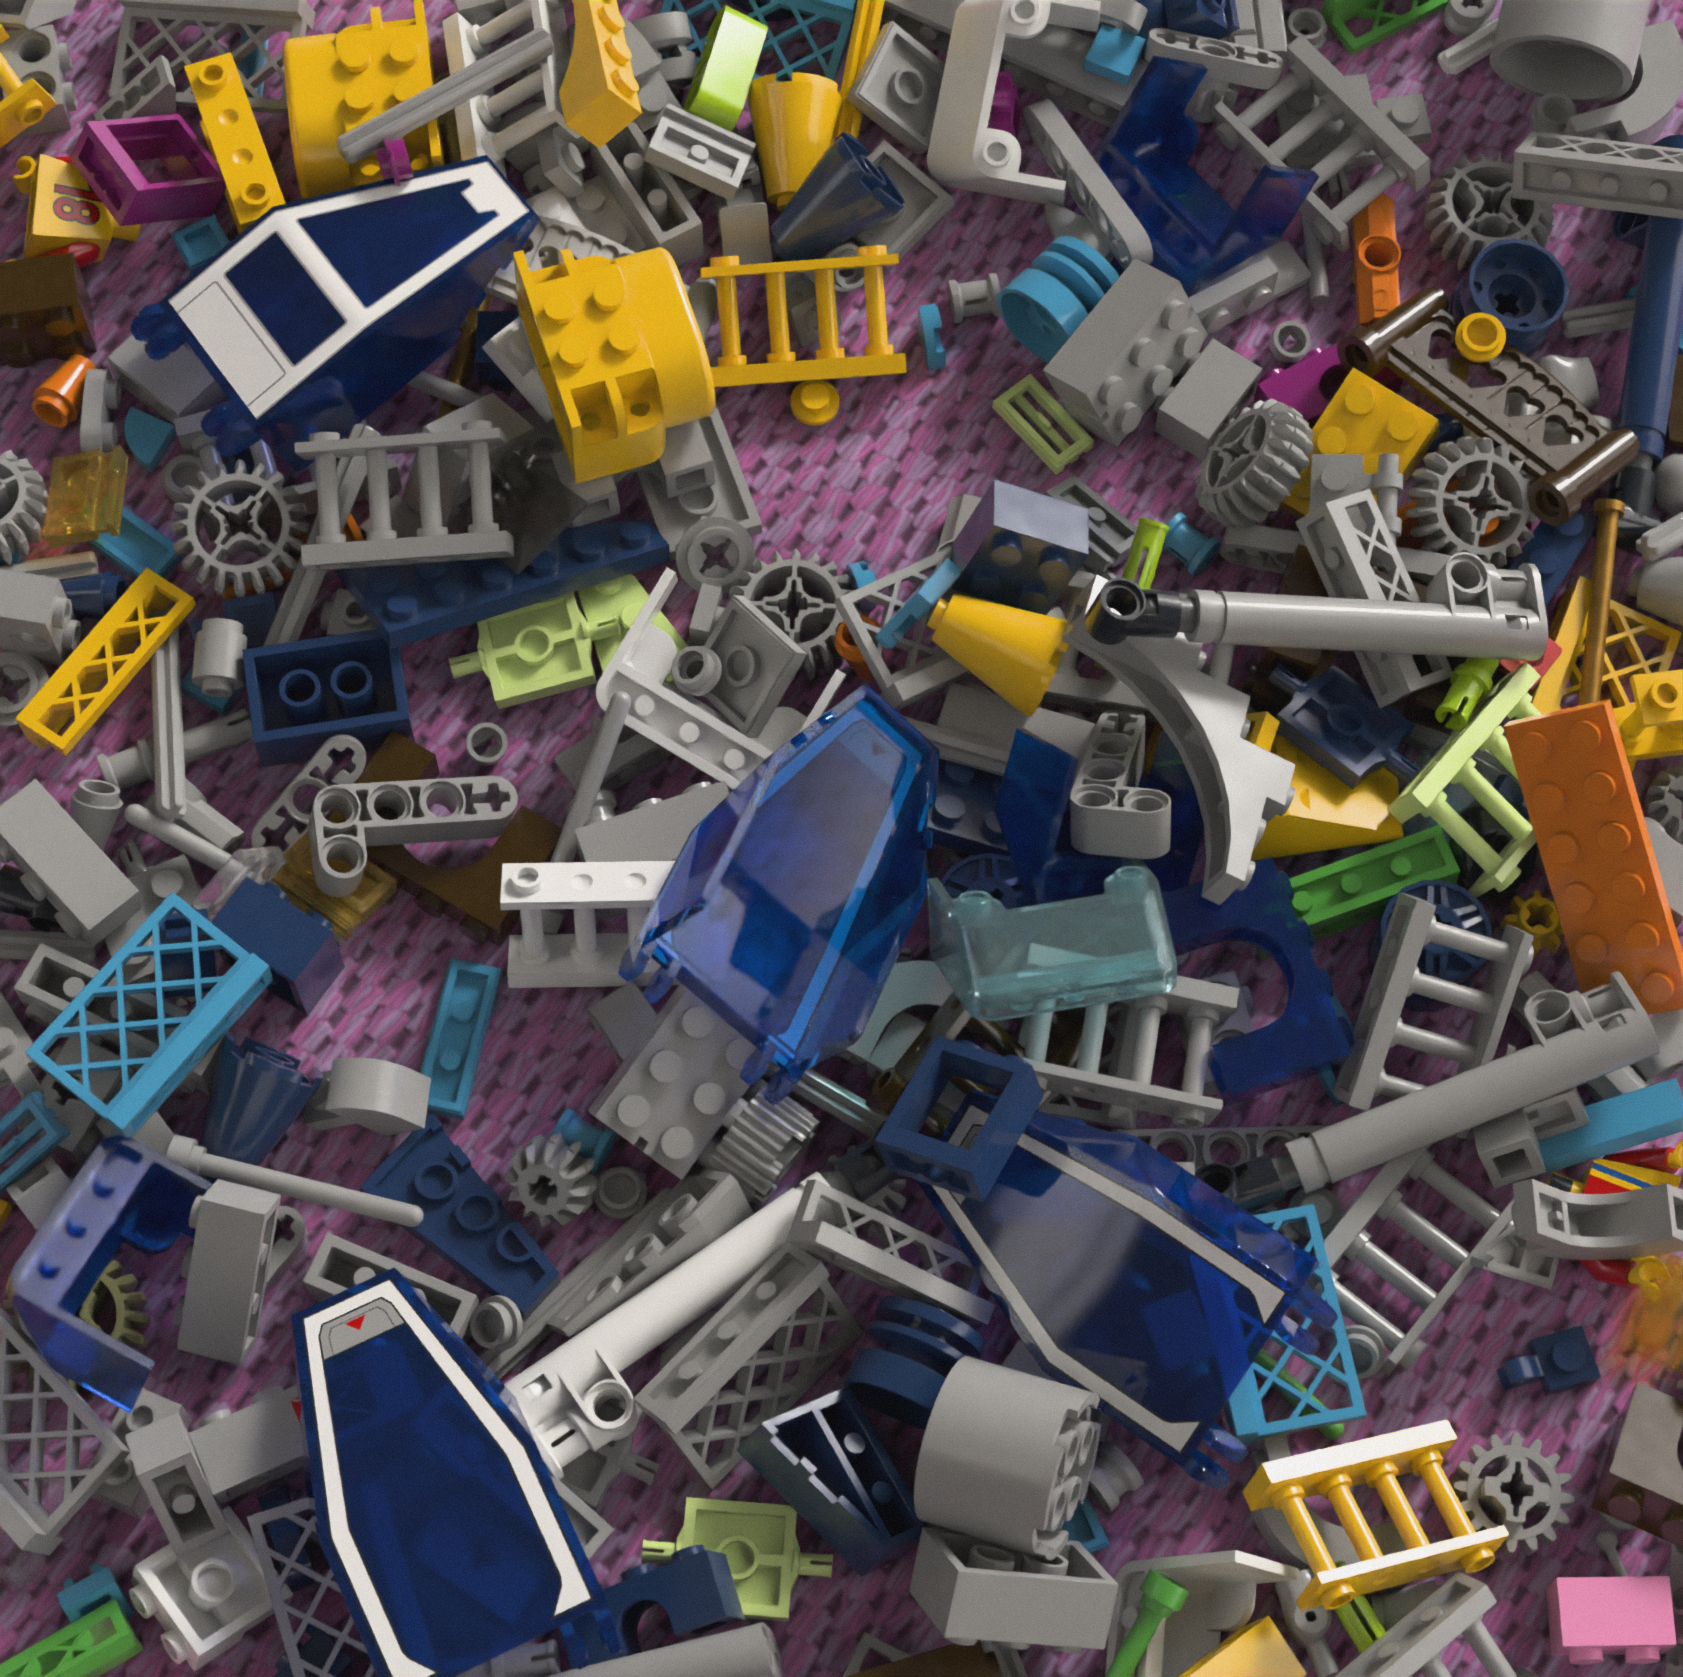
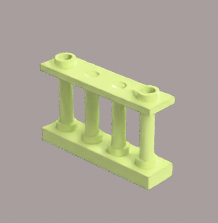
[1387,661,1541,898]

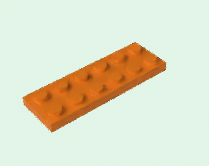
[1503,699,1683,1015]

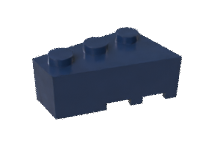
[736,1385,930,1577]

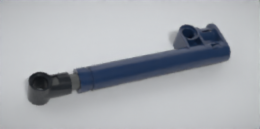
[1594,134,1683,557]

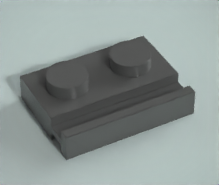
[1044,475,1137,576]

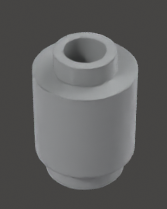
[192,618,248,697]

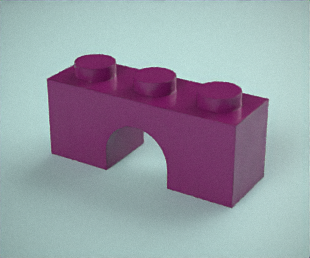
[1252,326,1408,430]

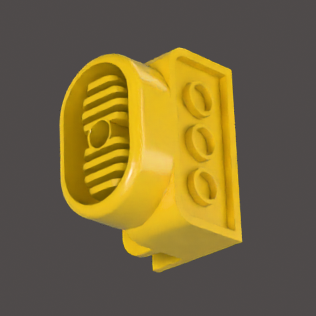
[282,0,451,225]
[513,247,715,484]

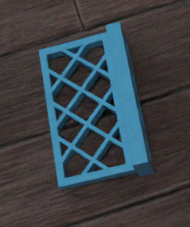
[660,0,858,82]
[25,892,273,1142]
[1190,1204,1367,1448]

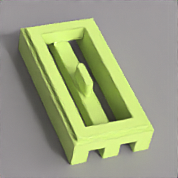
[992,374,1094,475]

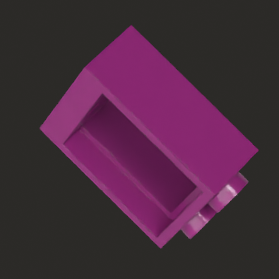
[69,114,227,226]

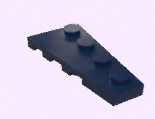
[360,1112,560,1321]

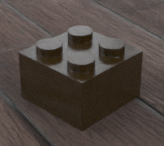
[0,252,97,368]

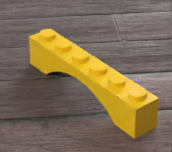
[559,0,642,149]

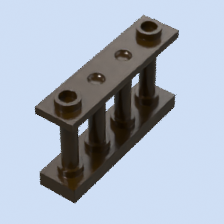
[865,937,1086,1142]

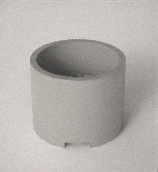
[1490,0,1651,104]
[914,1356,1101,1560]

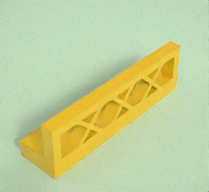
[15,567,196,756]

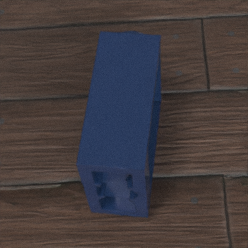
[875,1036,1044,1202]

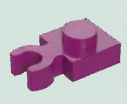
[987,71,1021,141]

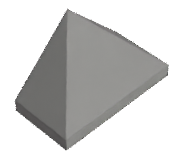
[94,55,176,121]

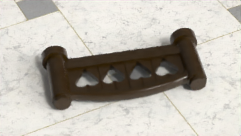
[1337,287,1640,526]

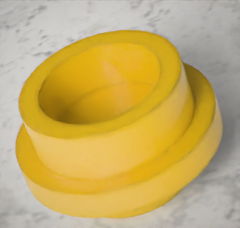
[1455,313,1506,363]
[790,379,840,426]

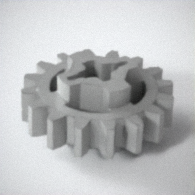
[1452,1433,1575,1557]

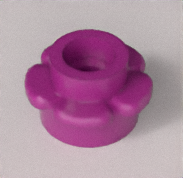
[375,138,414,186]

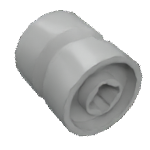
[630,11,697,90]

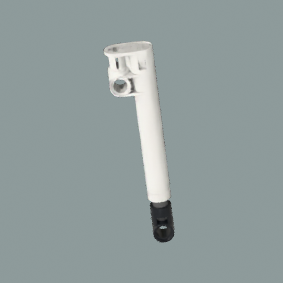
[496,1120,921,1480]

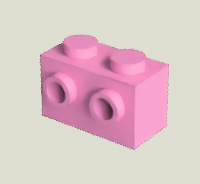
[1546,1576,1677,1665]

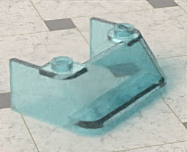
[927,857,1178,1021]

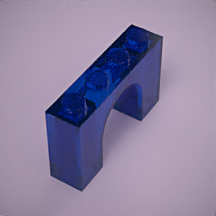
[1147,857,1354,1107]

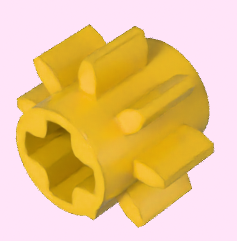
[1500,890,1564,959]

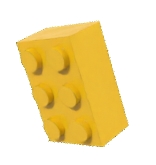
[1279,367,1440,519]

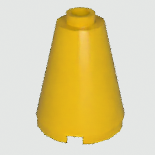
[746,72,842,212]
[926,593,1069,718]

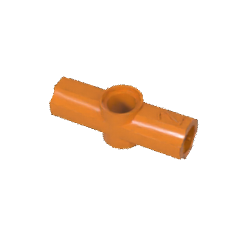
[1351,192,1401,327]

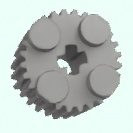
[697,1078,819,1208]

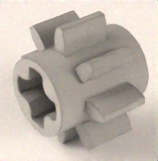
[1178,73,1238,123]

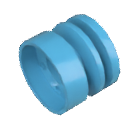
[997,236,1119,364]

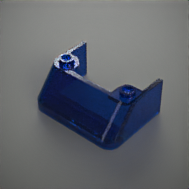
[1093,56,1320,283]
[995,728,1204,909]
[6,1135,213,1413]

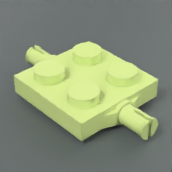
[449,592,621,709]
[641,1497,833,1622]

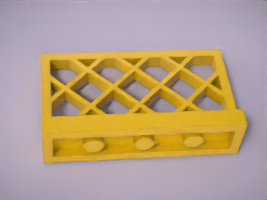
[1515,576,1682,774]

